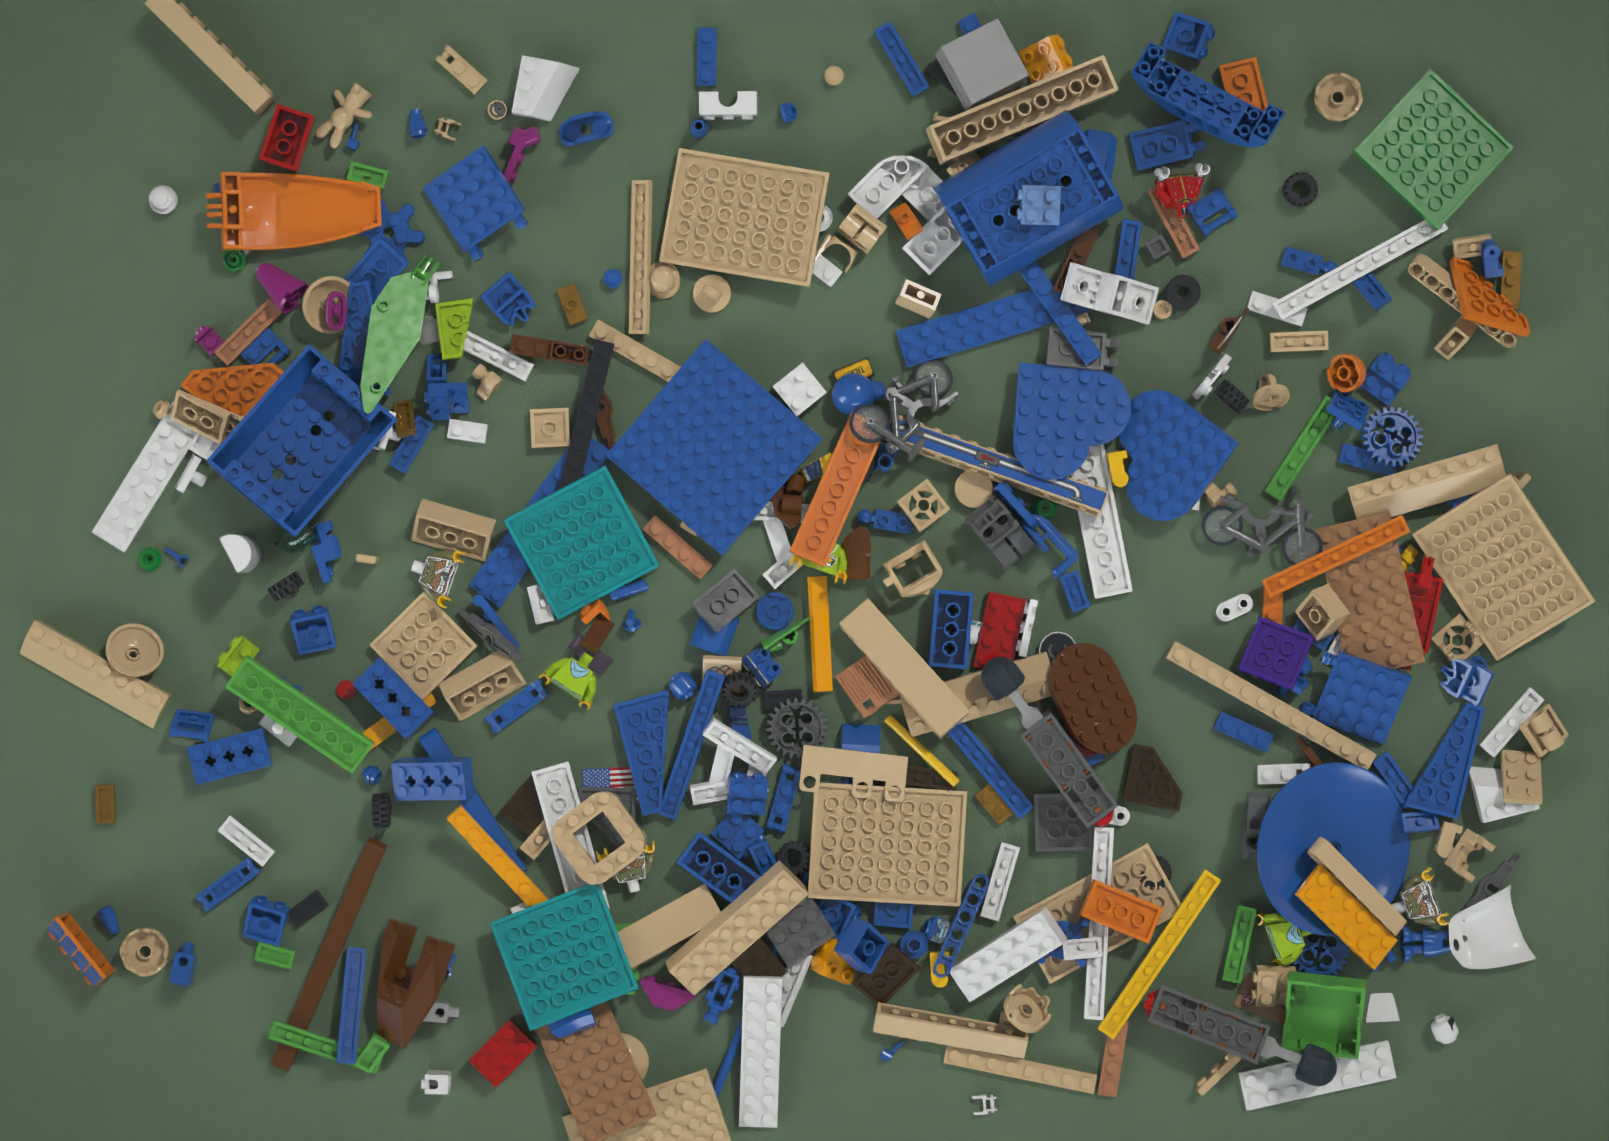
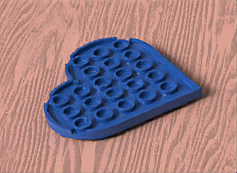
[1013,362,1131,480]
[1119,390,1240,521]

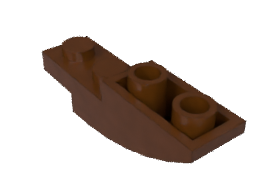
[1053,227,1100,294]
[509,334,589,366]

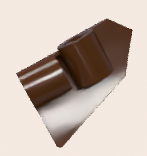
[1208,307,1249,355]
[772,474,805,529]
[834,525,871,580]

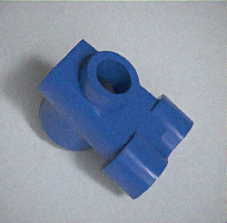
[874,441,899,473]

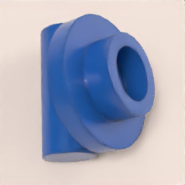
[779,102,797,124]

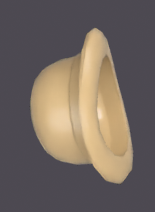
[650,261,680,299]

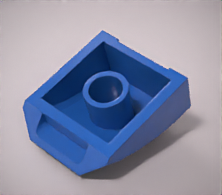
[1083,129,1117,180]
[690,616,739,656]
[548,1008,597,1038]

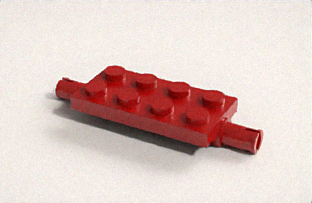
[1400,556,1444,671]

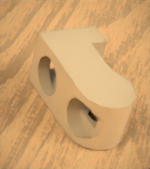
[1435,820,1463,858]

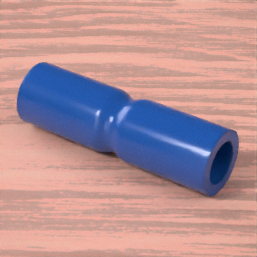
[609,579,649,602]

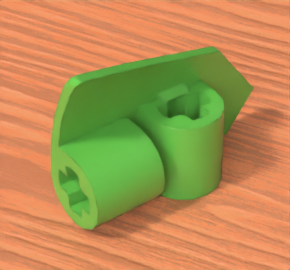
[760,617,810,654]

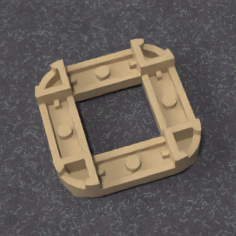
[552,791,646,885]

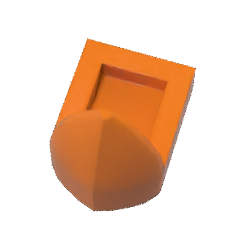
[579,599,611,625]

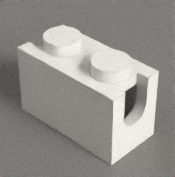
[421,1070,451,1095]

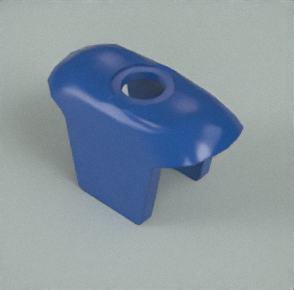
[559,111,614,147]

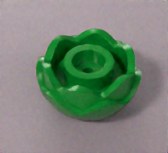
[223,250,246,272]
[1033,497,1057,520]
[138,547,162,571]

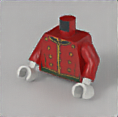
[1154,163,1210,218]

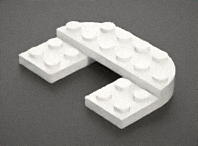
[847,156,962,275]

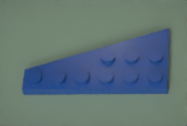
[339,280,392,395]
[613,690,669,816]
[1402,703,1485,819]

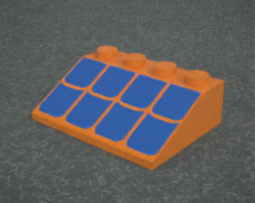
[47,911,116,987]

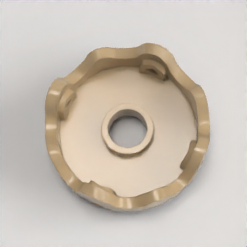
[1314,73,1363,122]
[119,927,170,977]
[1004,984,1051,1033]

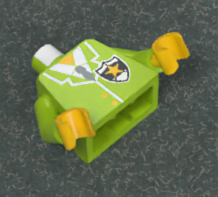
[789,543,847,584]

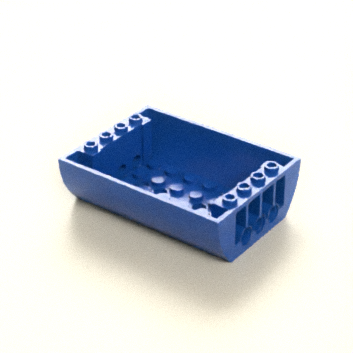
[932,110,1123,288]
[206,344,398,537]

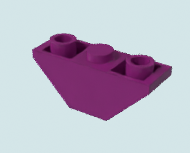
[640,975,697,1011]

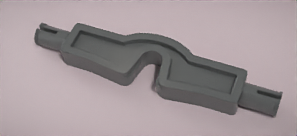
[457,608,525,663]
[1463,852,1521,921]

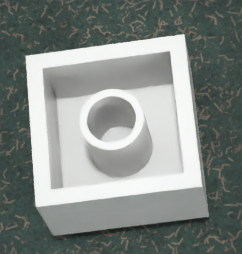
[773,362,827,417]

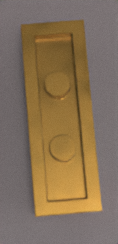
[1499,251,1522,310]

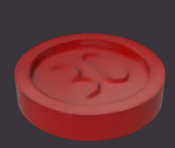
[337,680,356,699]

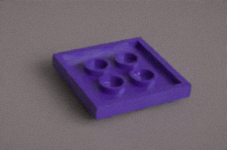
[1238,617,1314,691]

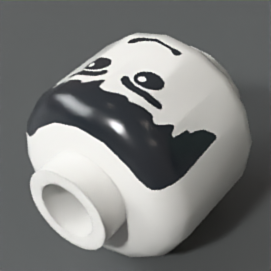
[1431,1014,1459,1044]

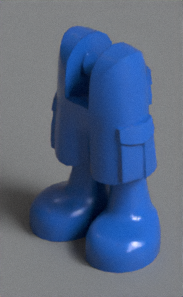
[1400,926,1455,962]

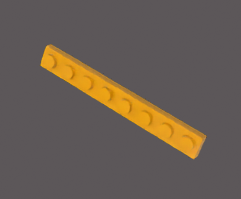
[446,805,549,907]

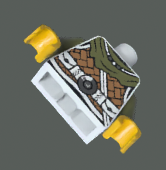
[411,550,466,609]
[596,840,655,893]
[1392,867,1450,926]

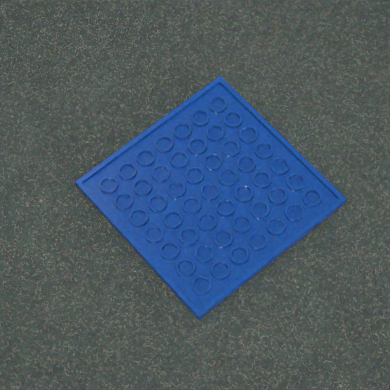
[606,339,823,556]

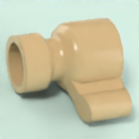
[471,364,503,401]
[1205,482,1238,511]

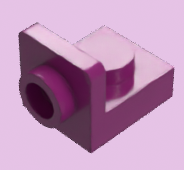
[194,325,225,356]

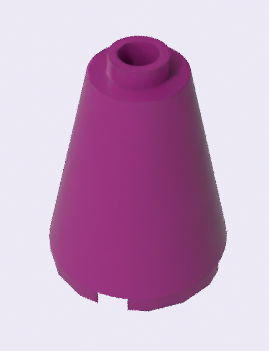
[256,262,309,314]

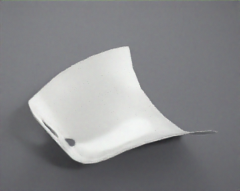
[1449,885,1536,969]

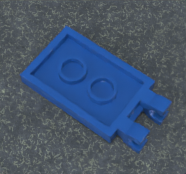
[1129,120,1206,171]

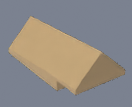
[170,389,244,444]

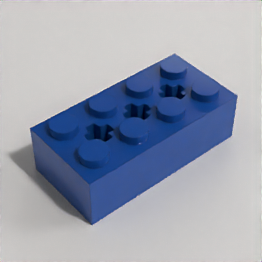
[928,589,974,669]
[353,657,436,740]
[187,728,274,785]
[391,757,475,801]
[676,830,761,903]

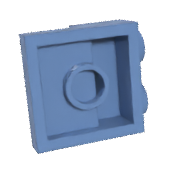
[1017,185,1061,225]

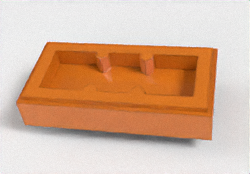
[889,202,924,240]

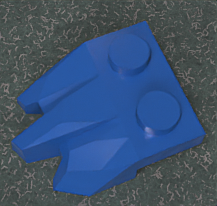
[480,271,536,326]
[1440,659,1495,707]

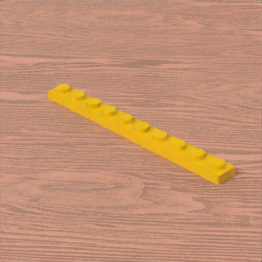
[1097,869,1221,1039]

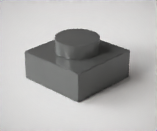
[1144,234,1171,260]

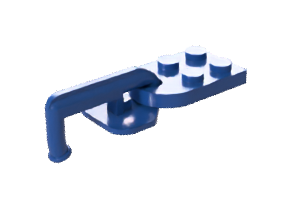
[993,482,1078,579]

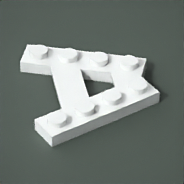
[754,502,810,589]
[690,718,777,805]

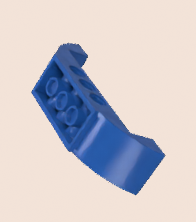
[1131,41,1286,147]

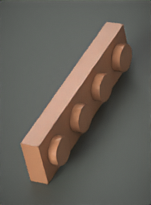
[1146,187,1200,259]
[214,299,283,366]
[643,515,713,580]
[1097,1021,1129,1097]

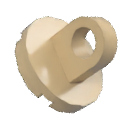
[693,274,731,313]
[1252,373,1290,411]

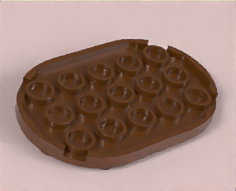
[1048,643,1137,754]

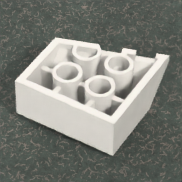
[512,55,580,122]
[1469,766,1540,823]

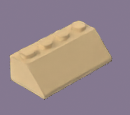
[411,499,496,562]
[438,651,527,721]

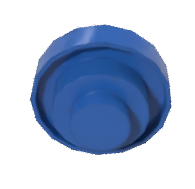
[900,930,928,959]

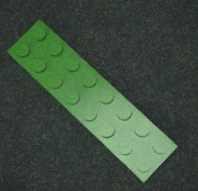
[225,655,375,774]

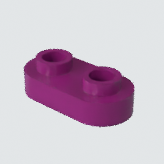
[326,291,347,330]

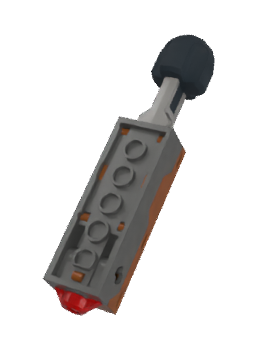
[981,656,1118,828]
[1143,985,1337,1087]

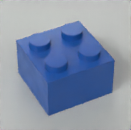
[834,918,890,974]

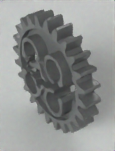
[766,696,828,759]

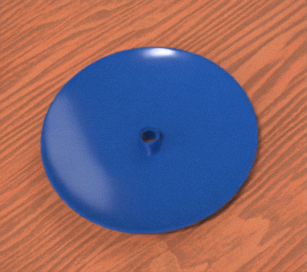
[1257,762,1410,936]

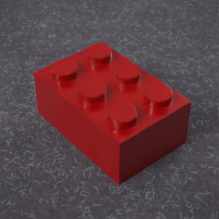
[259,104,316,173]
[469,1018,538,1088]

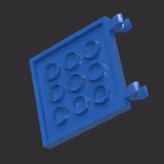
[423,145,529,261]
[1301,651,1412,744]

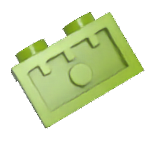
[217,636,261,676]

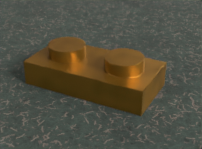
[975,783,1014,825]

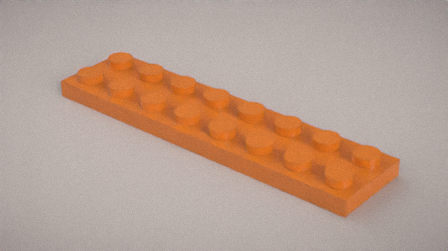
[789,412,881,567]

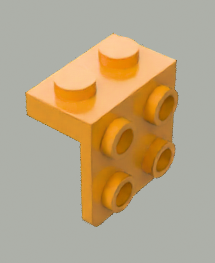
[1019,34,1073,84]
[809,938,857,985]

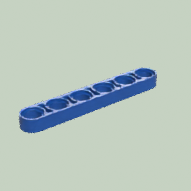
[933,873,990,978]

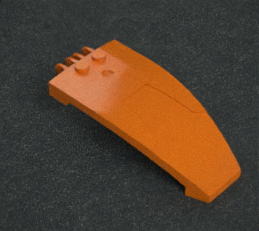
[206,172,381,250]

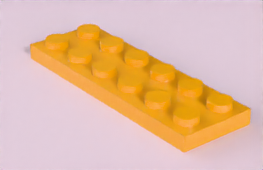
[1295,865,1398,970]

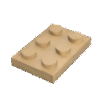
[1501,750,1543,805]

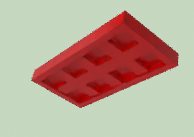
[973,591,1026,669]

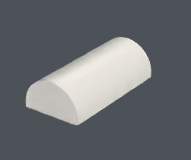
[220,534,261,573]

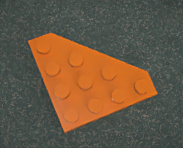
[1449,257,1531,337]
[180,362,285,417]

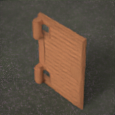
[835,656,899,718]

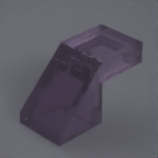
[568,633,614,675]

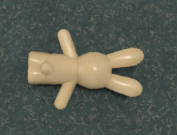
[315,83,372,149]

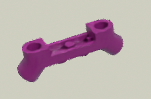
[504,126,541,184]

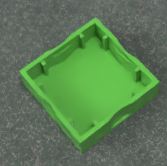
[1282,971,1366,1059]

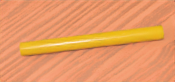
[884,715,960,787]

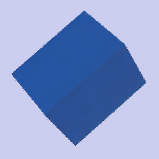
[841,724,881,754]

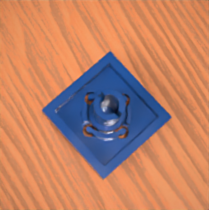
[1326,389,1369,430]

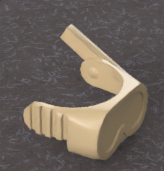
[815,234,858,273]

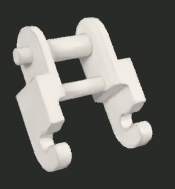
[971,1094,998,1115]

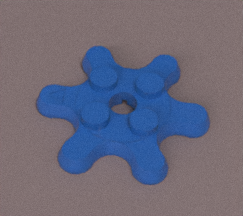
[358,199,425,259]

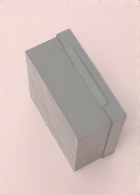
[935,18,1029,111]

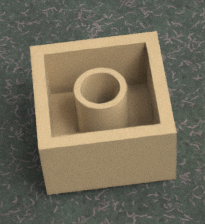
[1295,584,1351,641]

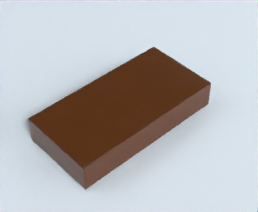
[580,615,615,654]

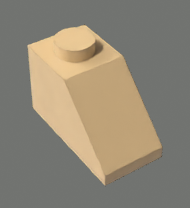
[1434,316,1478,361]

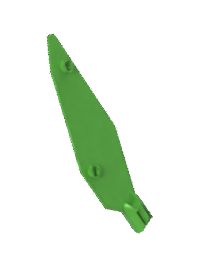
[360,254,441,414]

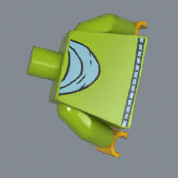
[539,652,596,710]
[1256,912,1313,966]

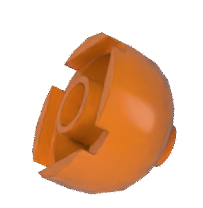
[1327,354,1367,393]

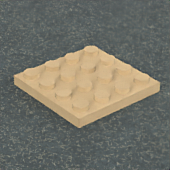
[370,592,478,700]

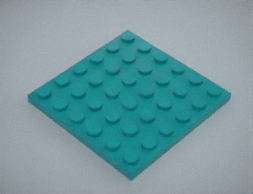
[503,465,660,620]
[490,884,639,1031]

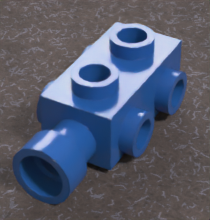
[703,966,742,1025]

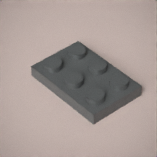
[691,569,760,633]

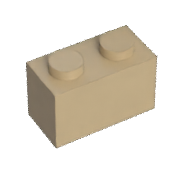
[895,279,941,319]

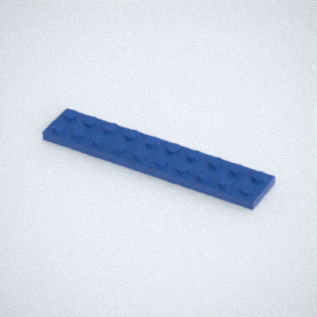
[896,282,1090,368]
[469,438,610,608]

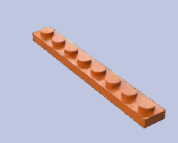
[1262,515,1410,597]

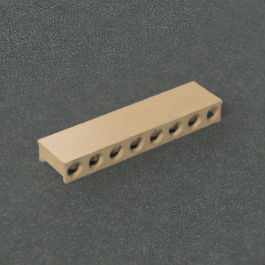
[839,599,970,739]
[618,884,721,970]

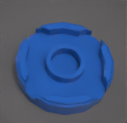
[756,592,794,630]

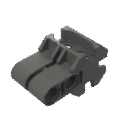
[964,495,1036,570]
[1241,792,1276,860]

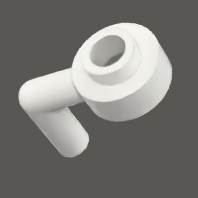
[426,271,453,303]

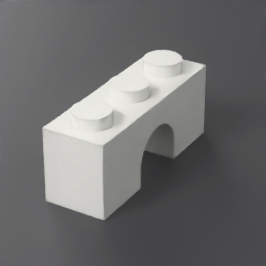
[699,91,757,120]

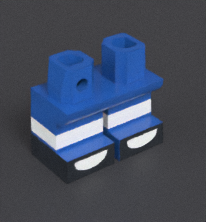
[741,645,782,690]

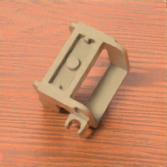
[883,540,943,597]

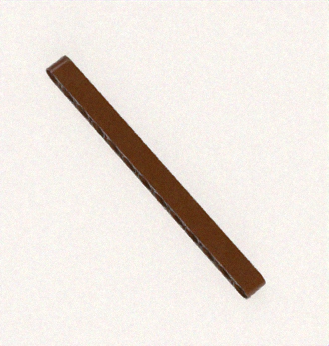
[271,838,387,1072]

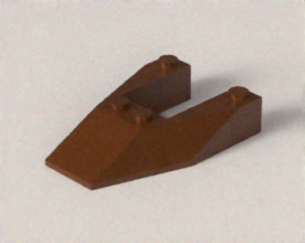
[377,918,456,1048]

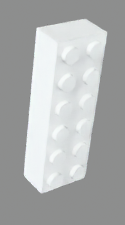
[950,906,1067,1002]

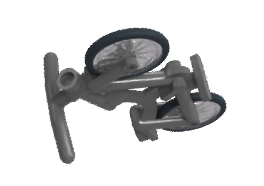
[849,359,958,463]
[1202,485,1323,565]

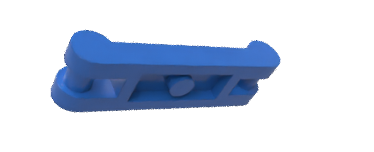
[473,595,520,651]
[484,679,550,734]
[766,763,801,834]
[195,856,261,912]

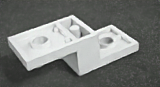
[1060,262,1159,325]

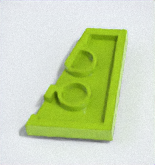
[435,298,474,361]

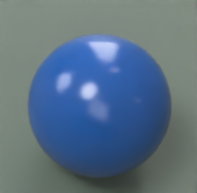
[832,373,874,416]

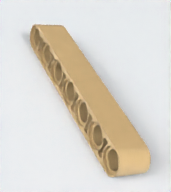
[1408,254,1520,348]
[1307,837,1407,937]

